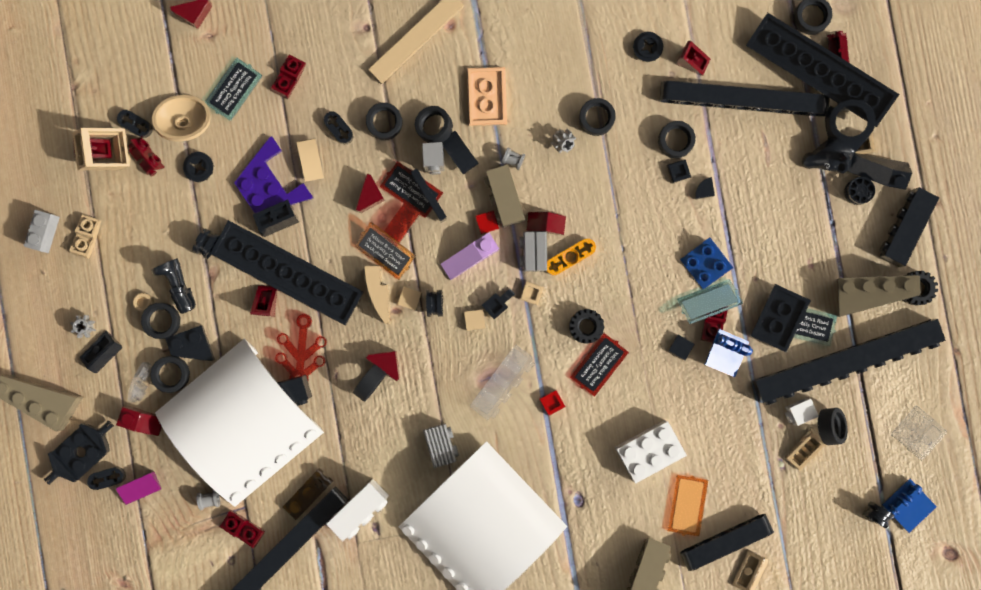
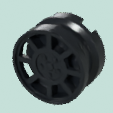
[844,177,875,205]
[192,228,219,259]
[426,290,443,317]
[862,501,895,529]

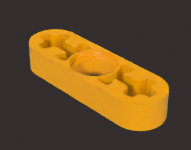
[547,239,596,276]

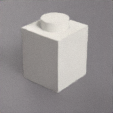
[785,398,818,426]

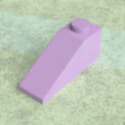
[441,233,499,280]

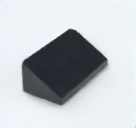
[79,331,122,373]

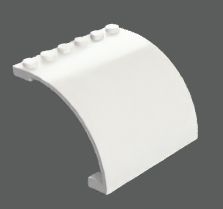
[155,338,324,507]
[398,442,567,590]

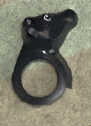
[802,99,876,173]

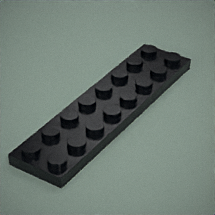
[746,12,900,127]
[210,220,364,326]

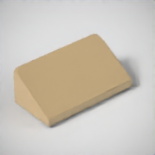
[732,550,769,590]

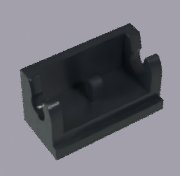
[252,199,299,237]

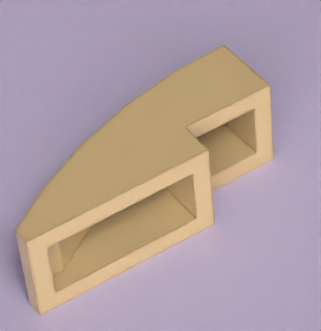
[364,266,390,324]

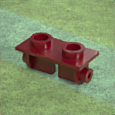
[827,31,850,63]
[128,138,165,177]

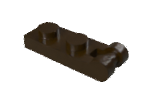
[282,468,333,520]

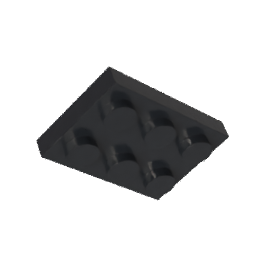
[750,284,811,353]

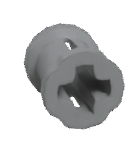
[501,147,525,170]
[197,490,220,510]

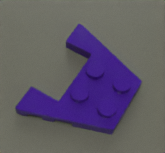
[234,136,314,213]

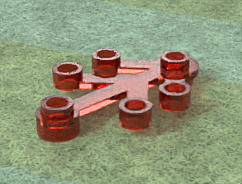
[275,314,327,382]

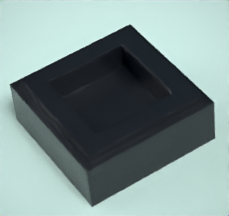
[667,159,691,184]
[668,335,695,361]

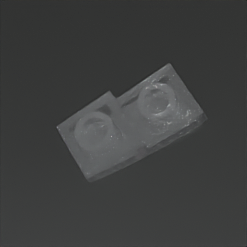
[128,362,152,403]

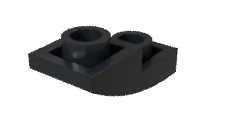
[442,131,479,175]

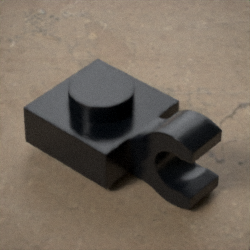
[482,289,515,319]

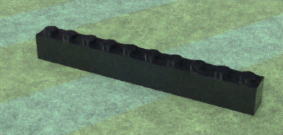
[752,319,946,405]

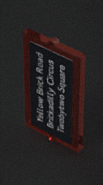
[380,161,443,219]
[570,333,629,397]

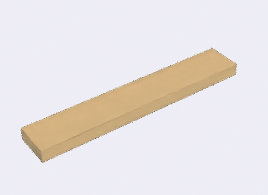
[368,0,464,84]

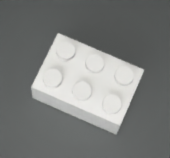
[615,420,687,484]
[327,479,389,541]

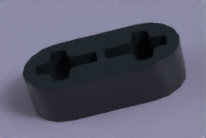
[117,110,153,138]
[324,111,354,145]
[87,467,126,490]

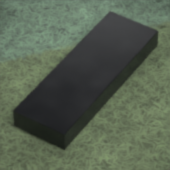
[411,169,447,223]

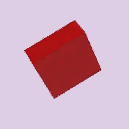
[475,210,499,235]
[540,390,566,416]

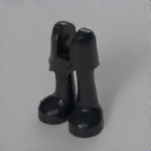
[151,258,196,314]

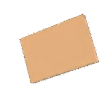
[467,67,507,126]

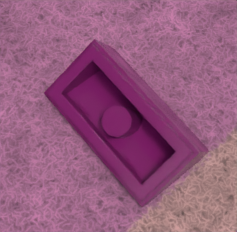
[116,472,162,505]

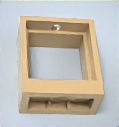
[73,128,130,171]

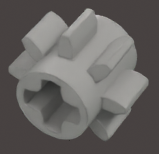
[551,129,576,153]
[70,315,96,338]

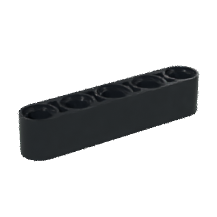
[680,514,774,571]

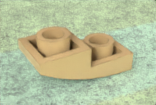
[296,138,324,182]
[69,214,101,259]

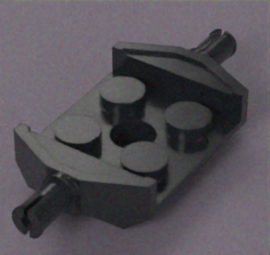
[44,420,114,485]

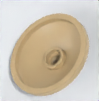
[152,95,211,142]

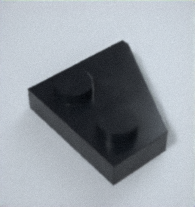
[165,325,215,361]

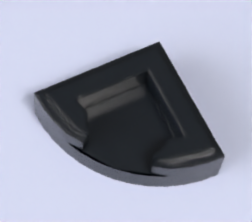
[695,177,715,200]

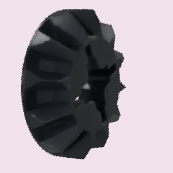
[633,32,663,63]
[183,152,214,183]

